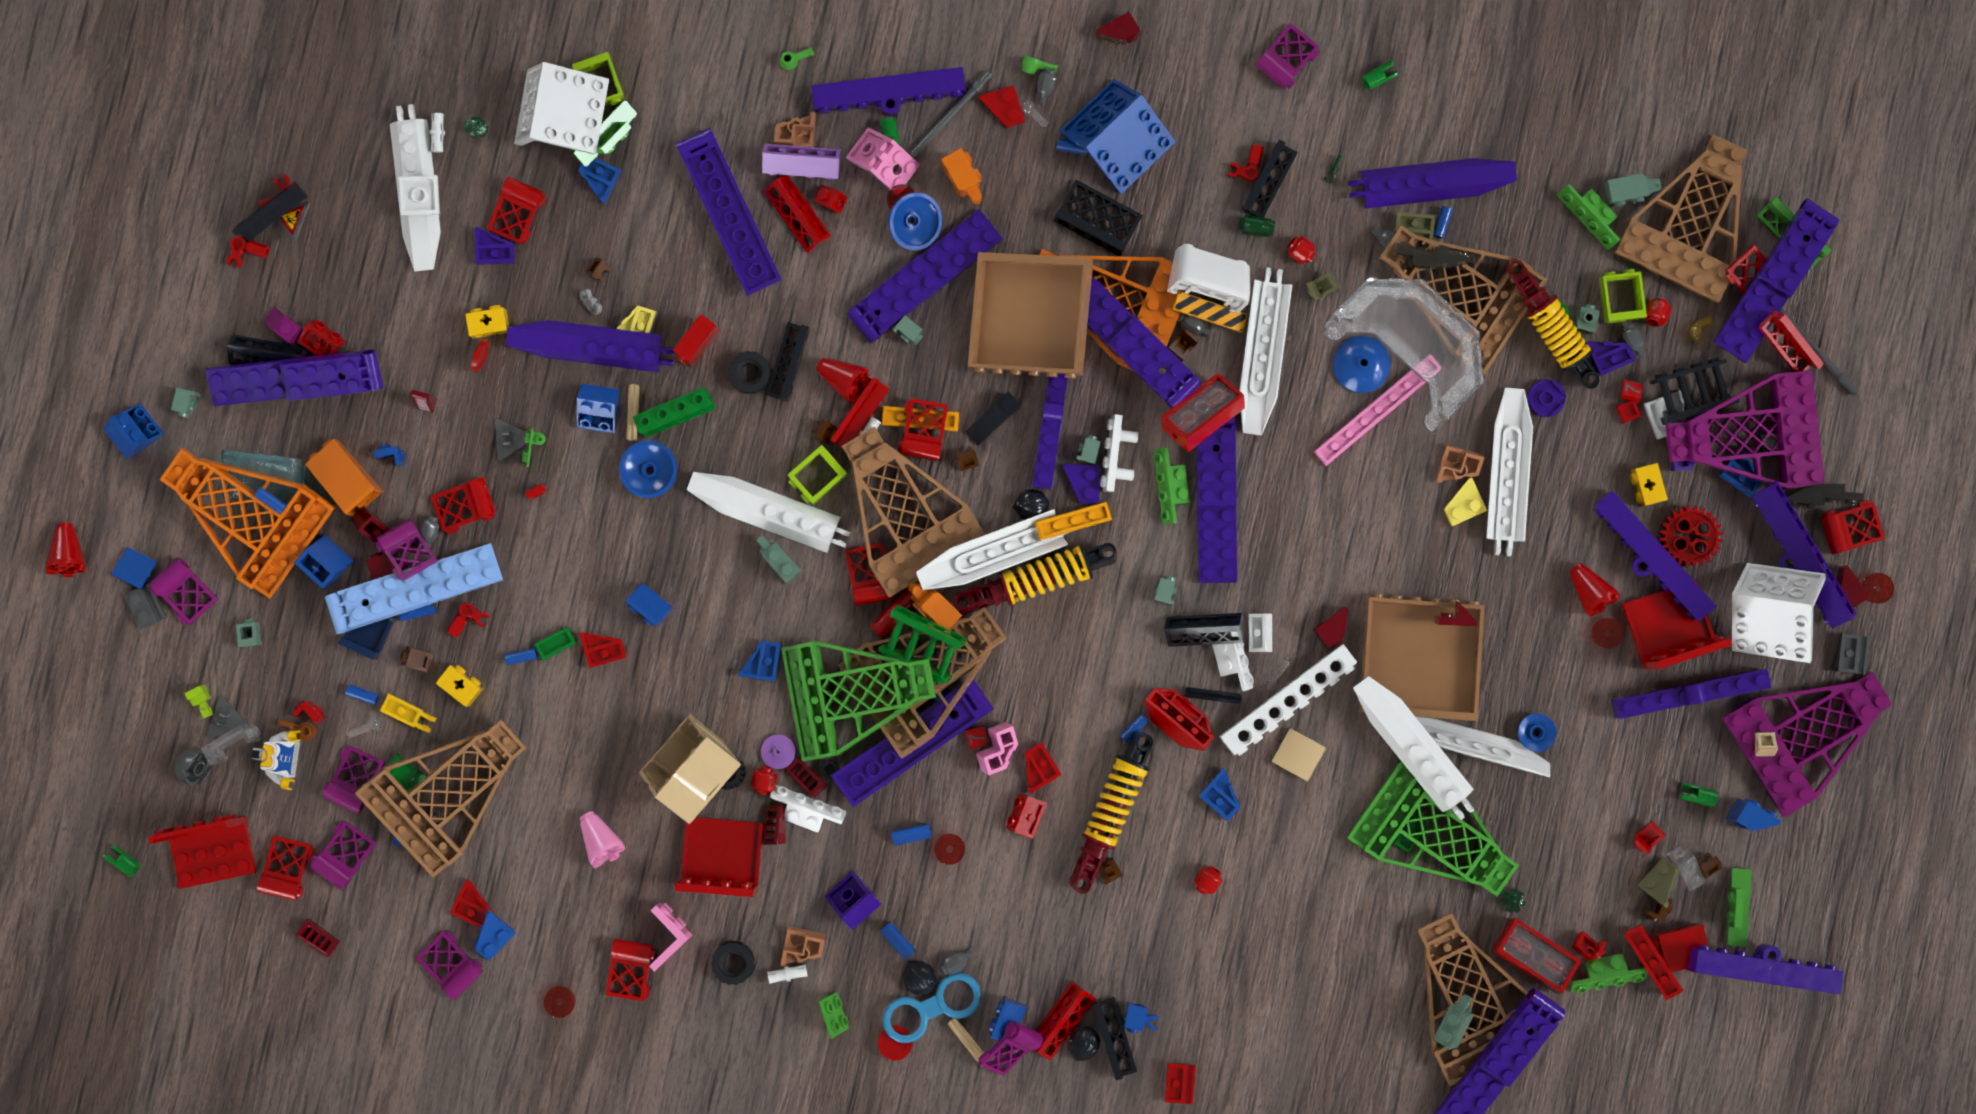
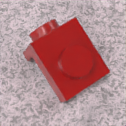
[813,184,848,214]
[292,701,326,724]
[1634,821,1666,854]
[1572,931,1607,961]

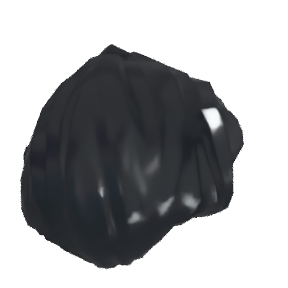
[1012,489,1050,520]
[903,960,937,995]
[1067,1026,1100,1061]

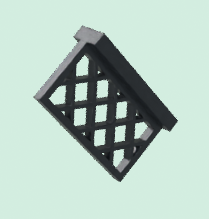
[1054,180,1143,256]

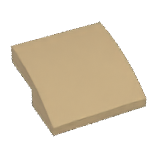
[1272,728,1326,782]

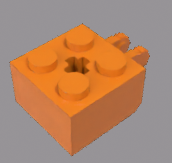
[941,148,982,204]
[908,581,962,629]

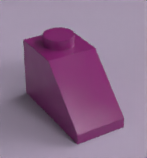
[263,307,304,345]

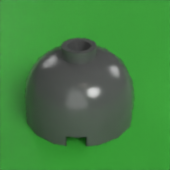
[174,747,213,787]

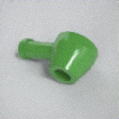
[779,46,814,71]
[1022,56,1058,75]

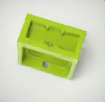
[572,52,625,106]
[1599,269,1647,324]
[788,445,848,505]

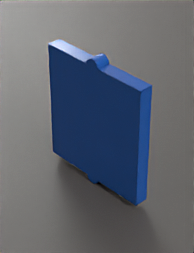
[111,547,157,589]

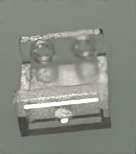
[201,724,261,765]

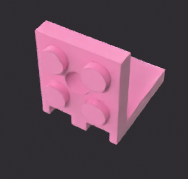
[846,128,920,195]
[649,902,692,972]

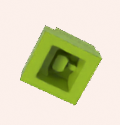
[184,685,214,718]

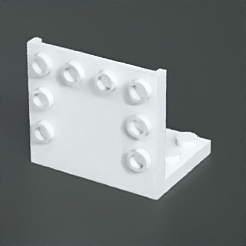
[514,62,609,155]
[1732,563,1826,663]

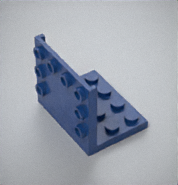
[1059,79,1176,194]

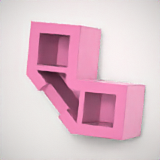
[976,722,1018,775]

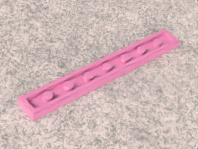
[1314,354,1443,466]

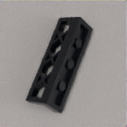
[1242,139,1298,217]
[232,181,308,242]
[766,322,810,402]
[227,335,309,365]
[1164,613,1244,647]
[1093,997,1137,1081]

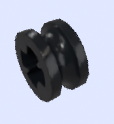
[821,760,838,778]

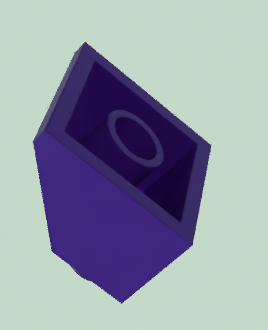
[825,871,881,930]

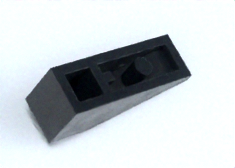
[966,391,1021,446]

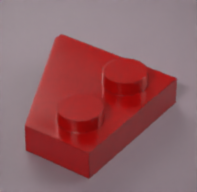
[979,85,1025,128]
[579,632,627,669]
[1025,742,1062,794]
[450,879,494,928]

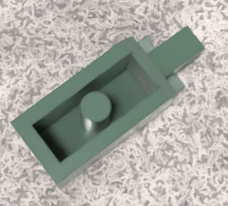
[1603,173,1662,207]
[756,535,802,584]
[1433,995,1473,1050]

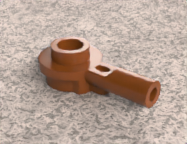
[278,719,317,741]

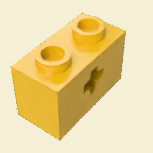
[465,305,509,339]
[1630,463,1668,507]
[436,664,484,707]

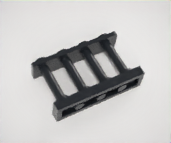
[1650,357,1740,425]

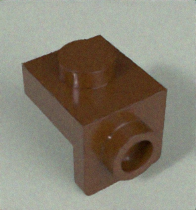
[1168,328,1200,362]
[1642,898,1673,922]

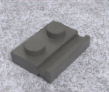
[124,583,168,630]
[1836,633,1870,675]

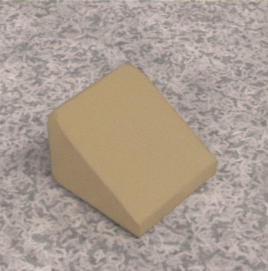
[1755,732,1778,756]

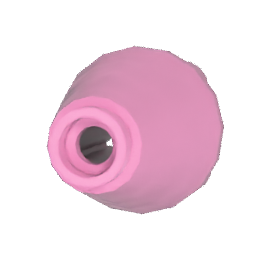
[580,811,625,868]

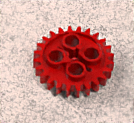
[1659,505,1724,567]

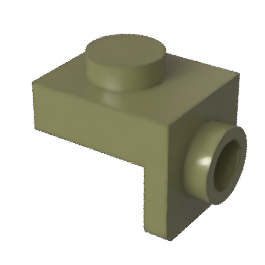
[1307,271,1340,300]

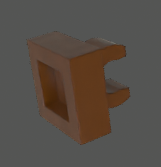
[586,257,612,281]
[811,419,838,444]
[956,446,979,471]
[1697,852,1722,879]
[1099,858,1123,885]

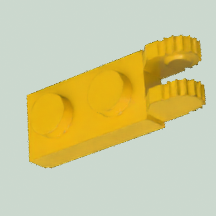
[380,693,437,733]

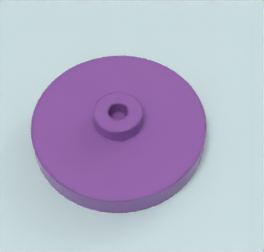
[761,734,796,769]

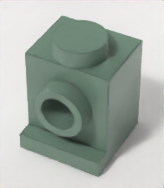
[1574,304,1600,335]
[893,315,923,345]
[171,388,201,418]
[1076,435,1101,465]
[1154,575,1178,605]
[236,619,263,647]

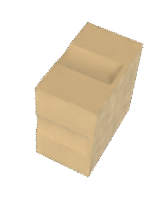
[639,714,741,824]

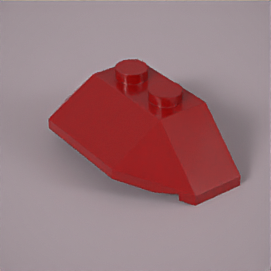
[1144,687,1214,751]

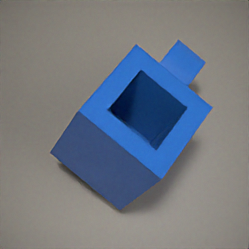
[1123,1002,1159,1033]

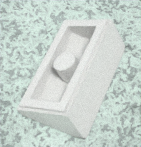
[1249,613,1272,652]

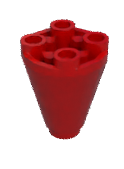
[816,357,871,403]
[45,522,86,578]
[1569,563,1621,617]

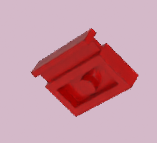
[1164,1062,1196,1105]

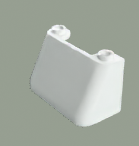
[1167,244,1250,313]

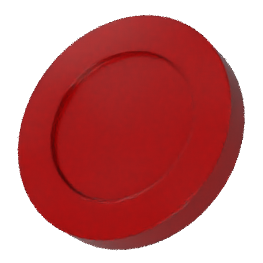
[471,339,490,373]
[878,1025,913,1061]

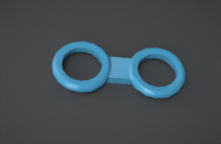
[882,972,981,1043]

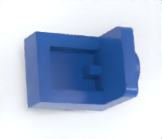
[374,444,406,467]

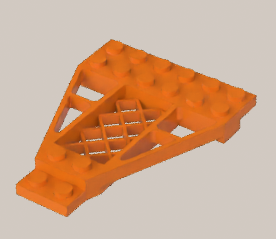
[1039,249,1189,371]
[160,448,336,599]

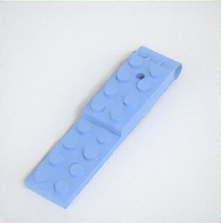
[325,543,503,634]

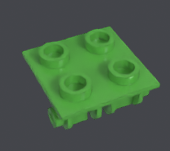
[522,427,546,467]
[818,992,849,1039]

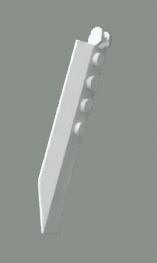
[390,104,441,272]
[1240,267,1292,436]
[1486,388,1533,556]
[687,472,851,553]
[916,509,1074,590]
[1353,676,1474,820]
[1416,717,1550,777]

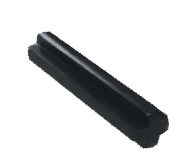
[1185,687,1242,704]

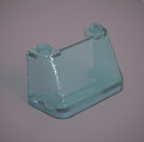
[221,450,306,505]

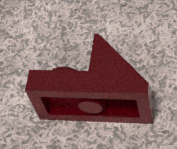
[1435,601,1477,626]

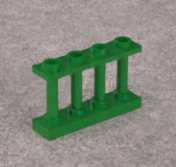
[633,387,716,438]
[878,605,967,684]

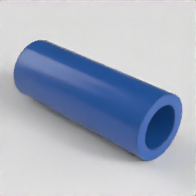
[1056,138,1087,155]
[1433,206,1453,239]
[254,487,287,515]
[505,648,538,665]
[345,684,379,705]
[1119,713,1149,743]

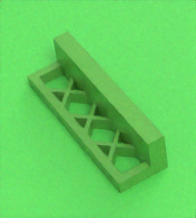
[1755,197,1832,269]

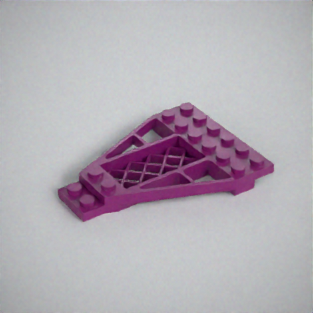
[1665,370,1825,489]
[1722,672,1893,817]

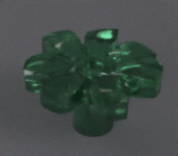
[464,117,489,138]
[1500,888,1526,913]

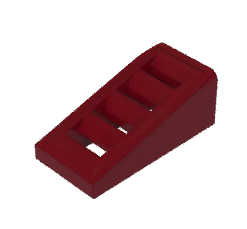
[410,390,438,413]
[785,757,828,798]
[763,805,786,845]
[295,919,341,957]

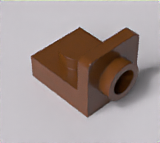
[400,646,433,672]

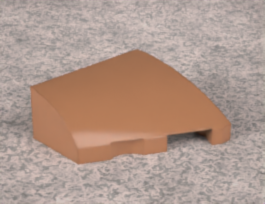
[774,112,816,147]
[1436,444,1485,483]
[780,926,826,967]

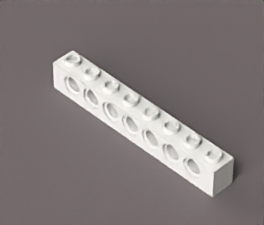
[1219,644,1357,756]

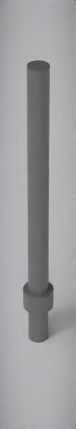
[909,70,993,158]
[1780,309,1859,395]

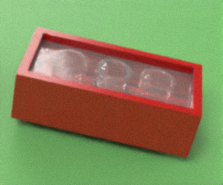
[1161,373,1245,452]
[1491,918,1581,994]

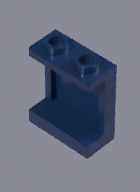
[338,601,396,660]

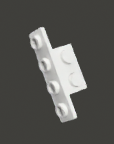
[1212,632,1254,691]
[770,785,846,833]

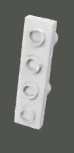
[1100,414,1138,492]

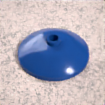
[888,192,942,250]
[1333,336,1390,393]
[619,441,677,498]

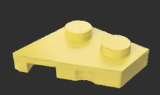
[616,306,657,333]
[1443,477,1487,527]

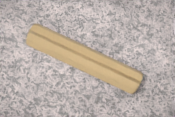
[626,384,640,441]
[948,1018,990,1067]

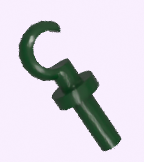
[1325,154,1343,183]

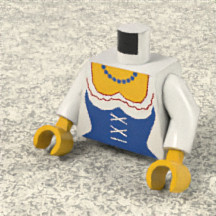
[251,730,301,790]

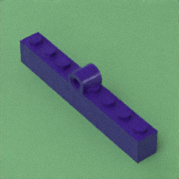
[811,67,966,117]
[1032,374,1068,490]
[1753,481,1857,629]
[1594,490,1717,622]
[1611,669,1772,719]
[1687,943,1844,995]

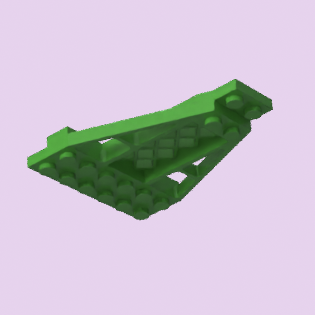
[781,641,936,761]
[1346,760,1519,897]

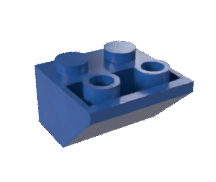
[577,384,620,433]
[103,404,164,459]
[294,535,354,589]
[625,583,674,626]
[1725,798,1782,831]
[988,996,1027,1040]

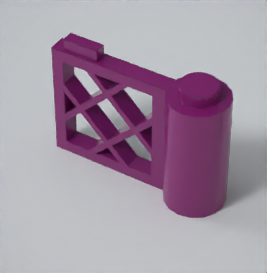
[1255,23,1320,90]
[374,519,438,581]
[149,557,219,625]
[322,746,385,814]
[310,821,377,891]
[416,931,483,1000]
[978,1021,1043,1076]

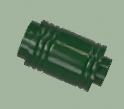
[1239,215,1275,237]

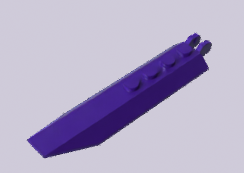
[1348,158,1517,209]
[506,320,675,372]

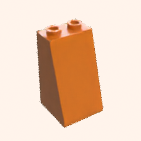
[305,439,384,516]

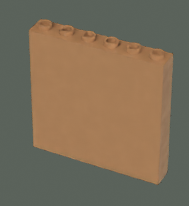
[968,252,1093,379]
[1359,594,1485,721]

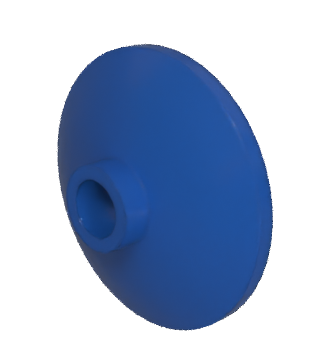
[1518,713,1557,752]

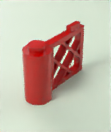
[487,176,546,245]
[1725,245,1766,294]
[898,398,948,461]
[431,477,497,535]
[1820,500,1885,555]
[845,543,897,606]
[257,836,314,901]
[605,938,656,1002]

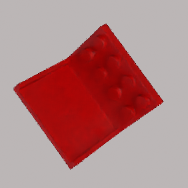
[1622,580,1732,670]
[148,814,257,889]
[674,817,764,897]

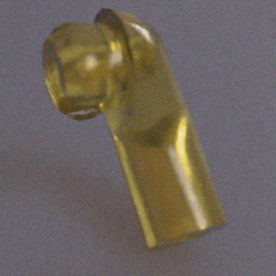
[1689,316,1713,341]

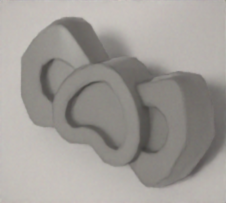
[579,289,602,315]

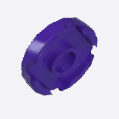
[1526,379,1565,418]

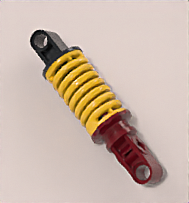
[1507,259,1600,389]

